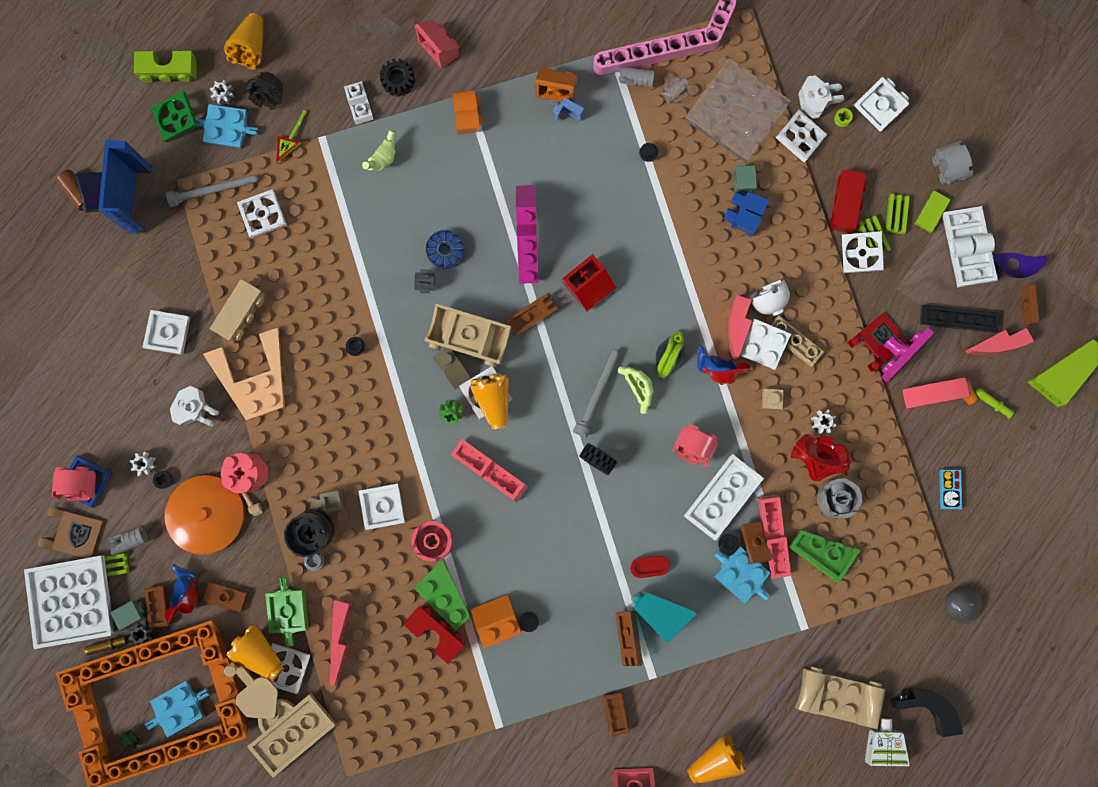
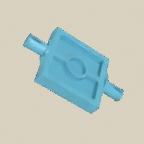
[195,104,258,149]
[713,547,770,604]
[145,681,210,738]

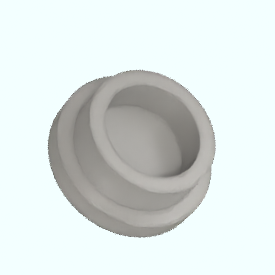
[304,552,324,571]

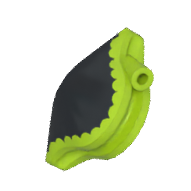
[656,331,685,380]

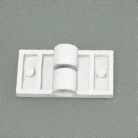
[942,206,998,288]

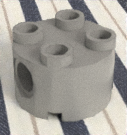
[932,141,973,185]
[817,478,862,519]

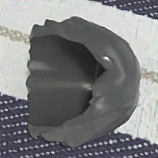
[945,586,982,624]

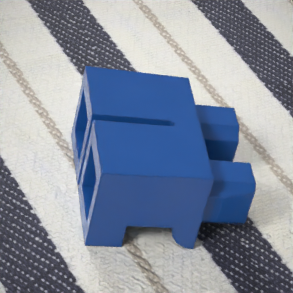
[724,192,769,238]

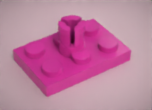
[881,328,934,383]

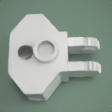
[798,75,844,119]
[170,386,219,427]

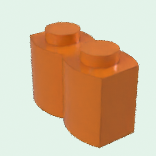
[452,91,483,135]

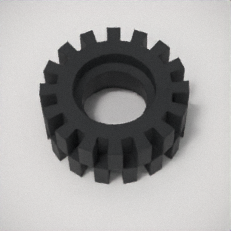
[380,59,415,97]
[579,443,617,476]

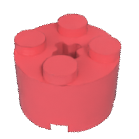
[672,424,718,467]
[221,453,268,493]
[52,467,96,501]
[411,521,454,562]

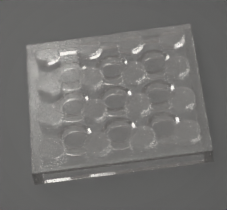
[684,58,791,163]

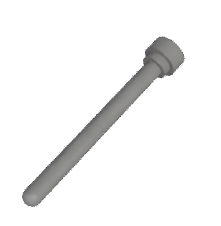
[166,175,259,207]
[573,349,619,438]

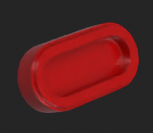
[630,555,670,578]

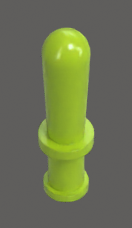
[974,388,1015,419]

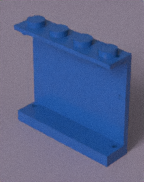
[98,140,152,234]

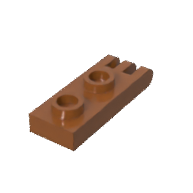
[505,293,559,338]
[615,611,643,667]

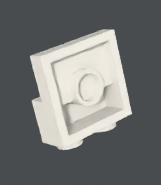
[854,77,909,132]

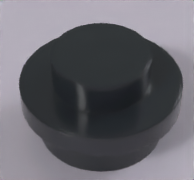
[639,143,658,162]
[346,337,365,356]
[718,534,738,554]
[519,612,539,632]

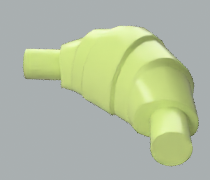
[362,130,396,171]
[618,366,654,414]

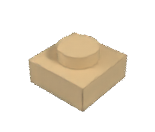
[762,389,783,410]

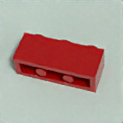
[829,169,867,234]

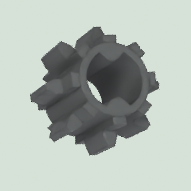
[414,269,435,293]
[128,622,155,646]

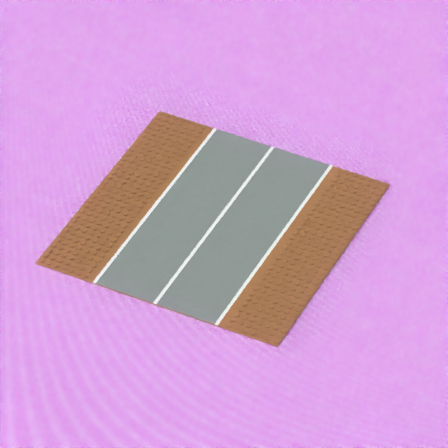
[178,8,952,776]

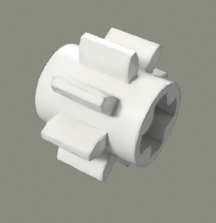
[210,80,235,106]
[811,410,836,434]
[130,452,156,476]

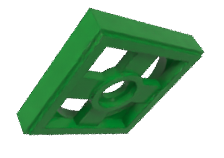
[151,91,198,143]

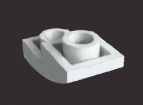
[344,81,374,125]

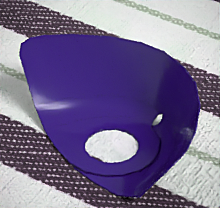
[992,252,1047,278]

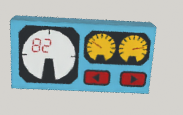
[939,470,962,510]

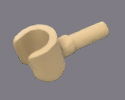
[241,493,263,516]

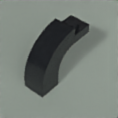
[891,688,963,737]

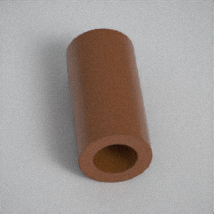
[56,169,85,211]

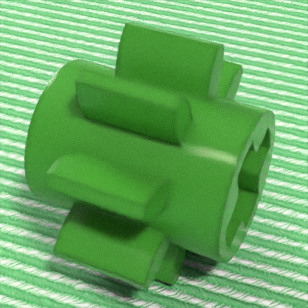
[439,400,464,424]

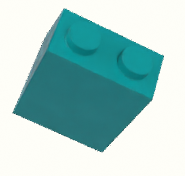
[630,591,697,643]

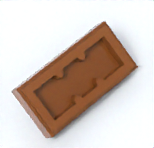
[1021,284,1040,326]
[741,522,771,564]
[203,582,248,613]
[144,585,171,628]
[602,691,630,737]

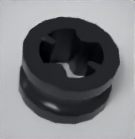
[153,471,173,489]

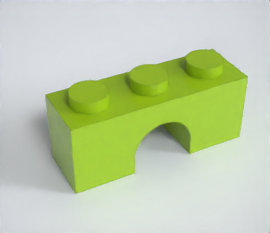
[134,51,197,83]

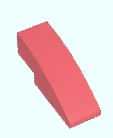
[728,295,752,360]
[965,328,1034,355]
[902,378,970,409]

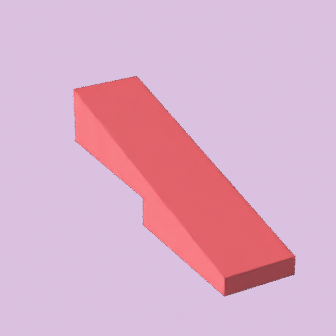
[450,439,528,503]
[757,494,791,579]
[330,599,352,686]

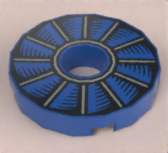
[426,230,464,269]

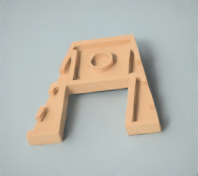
[203,328,285,421]

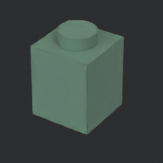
[733,164,757,194]
[110,600,147,630]

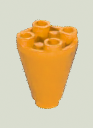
[223,13,264,70]
[470,373,509,429]
[226,624,284,681]
[687,734,746,784]

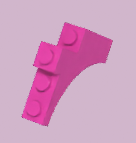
[516,185,538,284]

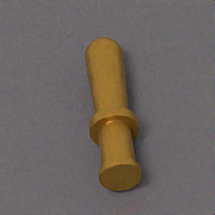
[83,635,129,656]

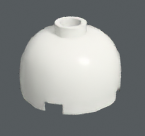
[749,280,790,316]

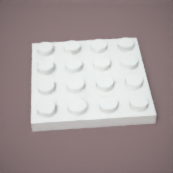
[24,555,115,649]

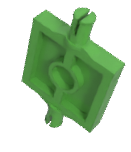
[265,577,309,647]

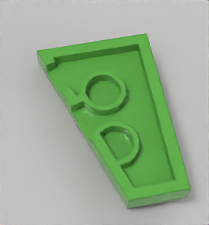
[789,530,860,583]
[414,560,470,631]

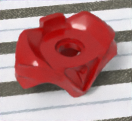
[791,434,852,482]

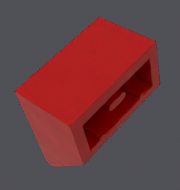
[562,254,617,312]

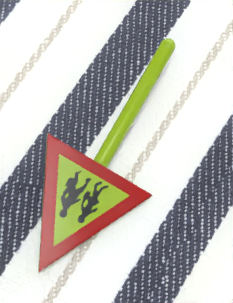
[276,110,307,163]

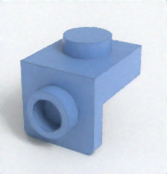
[553,97,584,121]

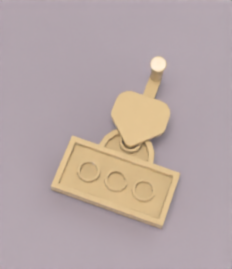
[224,661,336,777]

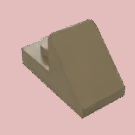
[433,348,471,390]

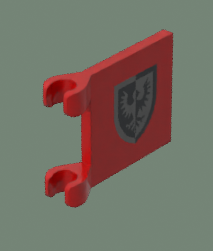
[847,312,909,372]

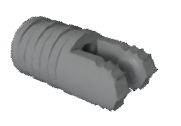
[619,67,654,88]
[109,526,148,555]

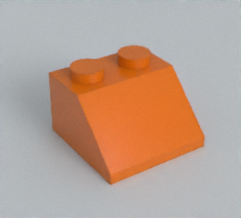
[535,68,577,102]
[471,594,522,649]

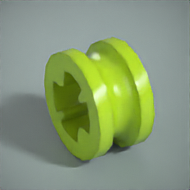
[834,108,853,127]

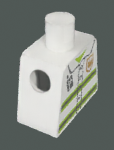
[865,718,909,766]

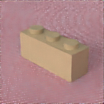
[210,279,265,344]

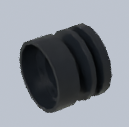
[284,509,335,557]

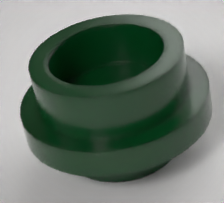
[121,729,140,749]

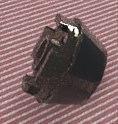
[245,71,283,110]

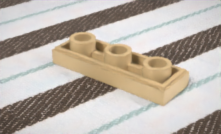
[771,315,825,367]

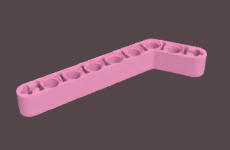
[593,0,736,75]

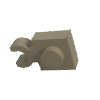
[307,489,344,513]

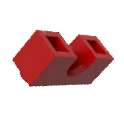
[403,605,465,665]

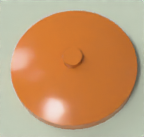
[165,475,245,554]

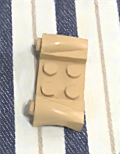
[424,304,512,367]
[795,667,886,729]

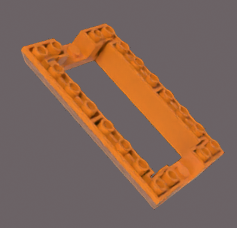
[56,620,247,787]

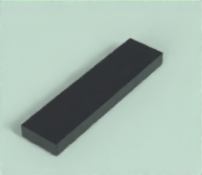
[920,305,1000,333]

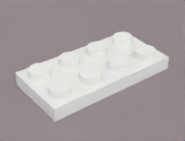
[684,454,764,541]

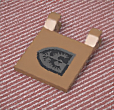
[37,508,103,558]

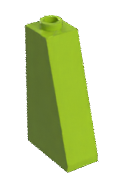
[1028,339,1098,407]

